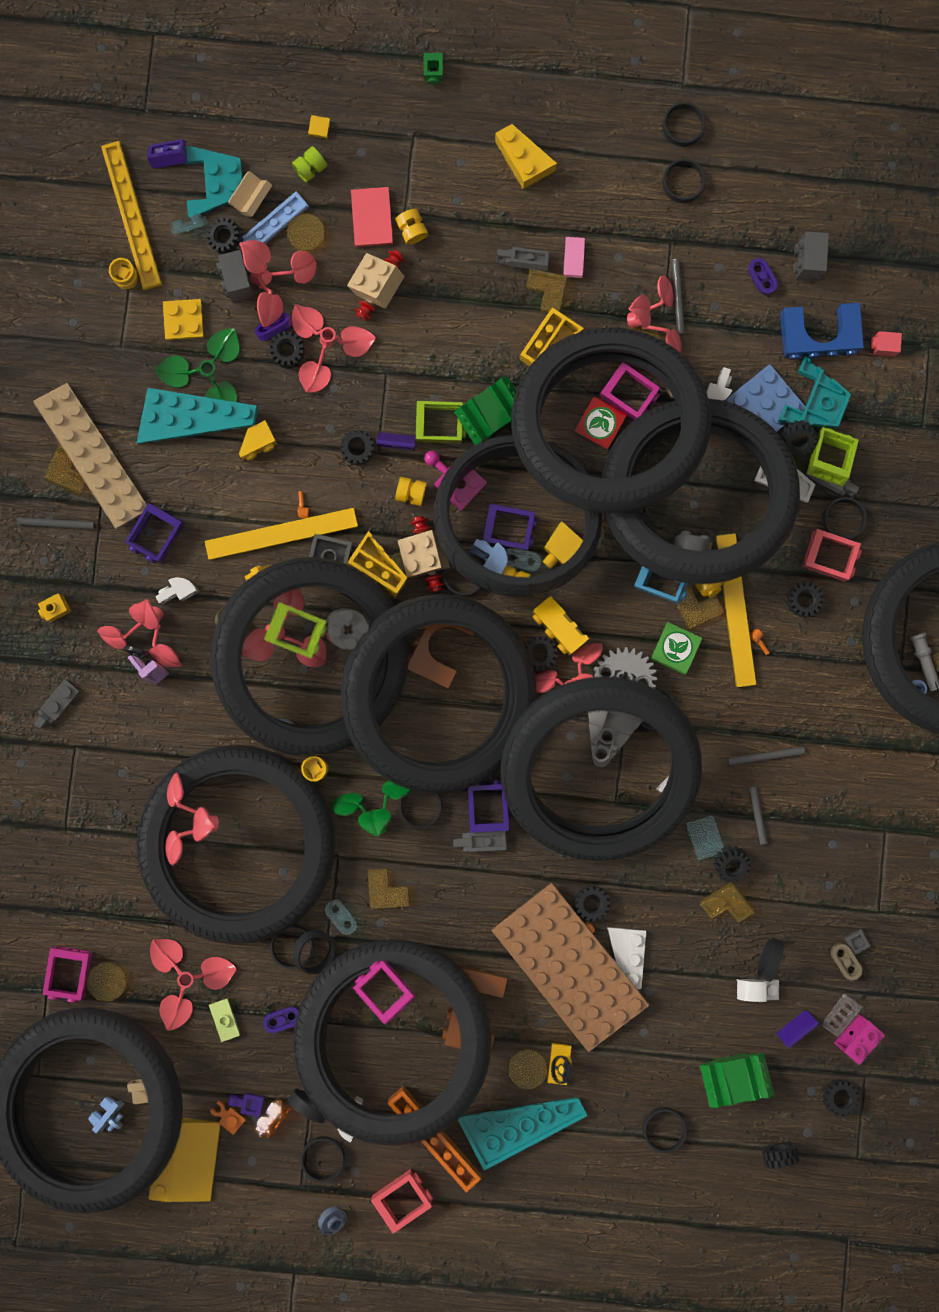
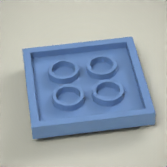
[725,364,805,432]

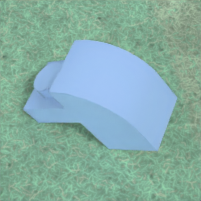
[470,539,507,574]

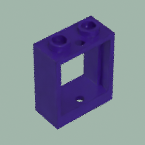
[125,503,185,564]
[483,504,538,552]
[468,780,509,833]

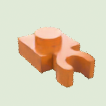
[210,1100,246,1135]

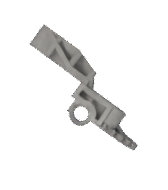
[588,647,657,767]

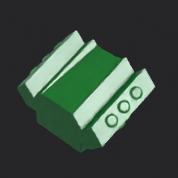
[454,376,516,445]
[700,1053,774,1108]

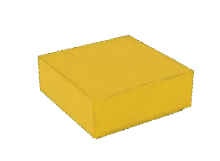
[308,115,330,139]

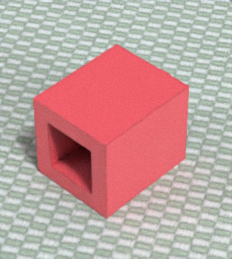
[871,331,902,356]

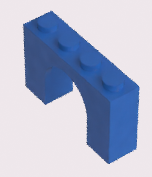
[780,303,864,360]

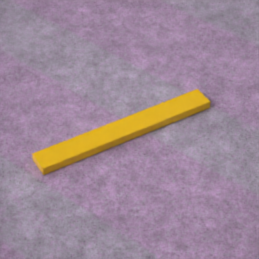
[101,141,162,290]
[205,508,358,560]
[716,533,756,687]

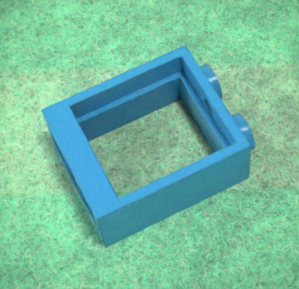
[634,566,688,605]

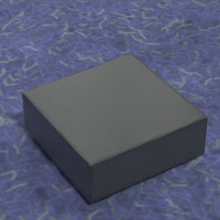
[843,929,871,955]

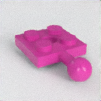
[424,451,487,511]

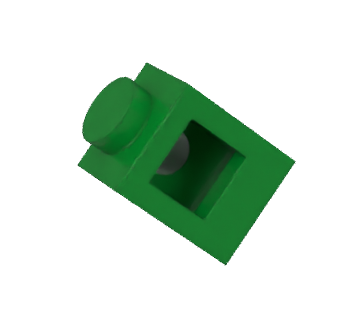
[424,53,443,85]

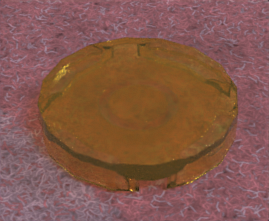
[287,213,325,252]
[87,962,127,1001]
[508,1049,547,1089]

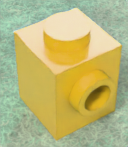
[38,593,72,622]

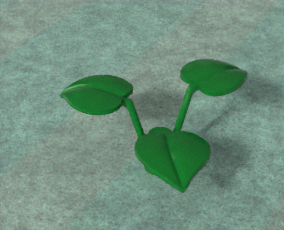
[155,329,239,402]
[330,780,411,837]

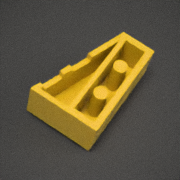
[495,124,557,189]
[520,308,584,367]
[347,531,407,599]
[532,596,589,655]

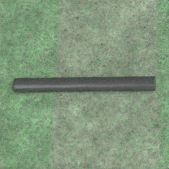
[672,259,685,335]
[17,517,95,529]
[728,747,805,765]

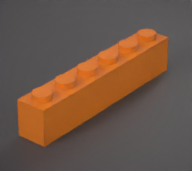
[388,1086,481,1192]

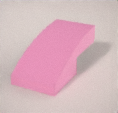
[563,237,585,278]

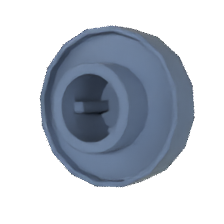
[318,1206,347,1235]

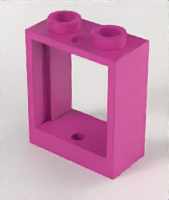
[599,363,660,420]
[42,946,93,1003]
[353,960,417,1024]
[834,1014,885,1065]

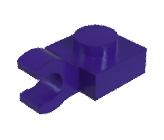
[228,1092,264,1117]

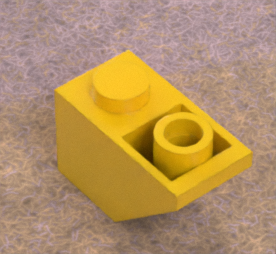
[239,421,277,461]

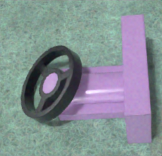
[123,646,169,686]

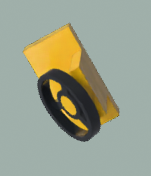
[547,1043,572,1085]

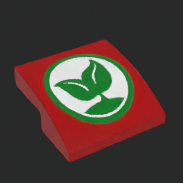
[575,396,627,450]

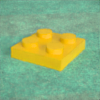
[163,299,204,341]

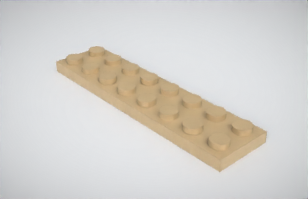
[34,383,147,530]

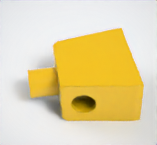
[542,521,583,569]

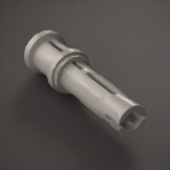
[909,632,939,691]

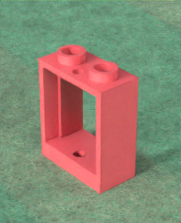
[802,529,862,582]
[371,1169,433,1233]

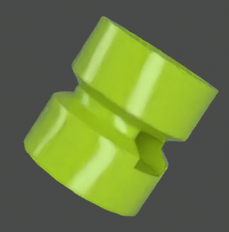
[292,146,327,183]

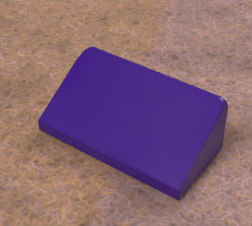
[147,139,187,168]
[376,432,416,451]
[777,1010,819,1048]

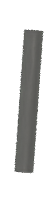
[749,786,768,845]

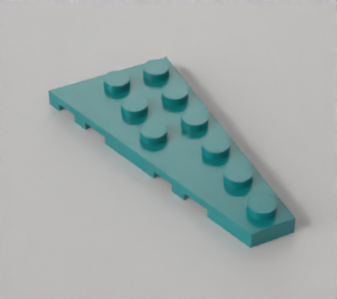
[137,388,258,445]
[458,1097,587,1171]

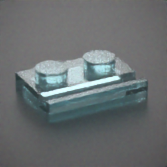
[686,815,724,860]

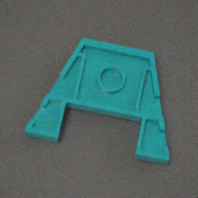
[185,145,243,220]
[778,356,851,429]

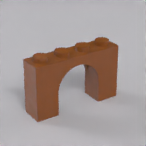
[408,624,474,689]
[442,966,507,1050]

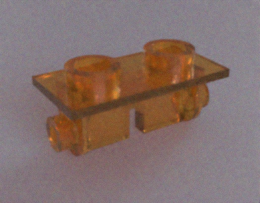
[253,1098,291,1139]

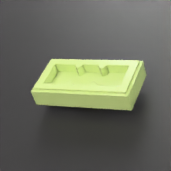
[209,998,241,1042]

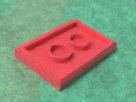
[351,187,393,247]

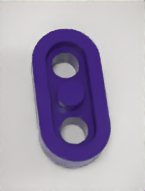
[748,258,777,295]
[255,313,292,341]
[263,1006,299,1033]

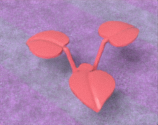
[240,240,317,327]
[627,275,682,353]
[292,304,376,393]
[242,588,326,667]
[97,599,183,667]
[535,643,603,693]
[166,772,219,866]
[150,939,236,1031]

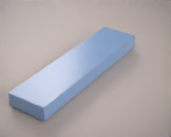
[240,192,309,244]

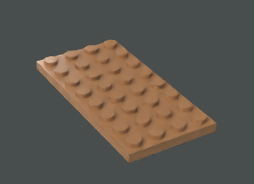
[491,882,649,1052]

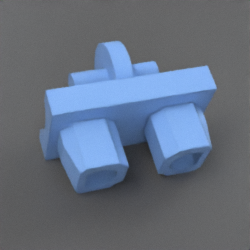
[88,1096,125,1133]

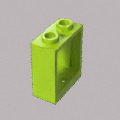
[416,401,466,444]
[806,427,859,486]
[264,602,327,658]

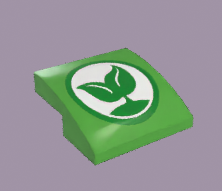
[651,622,702,675]

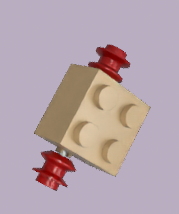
[347,250,405,321]
[398,516,450,593]

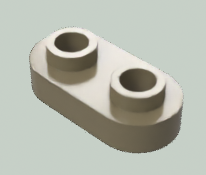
[831,943,862,980]

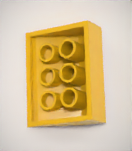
[149,1117,220,1202]

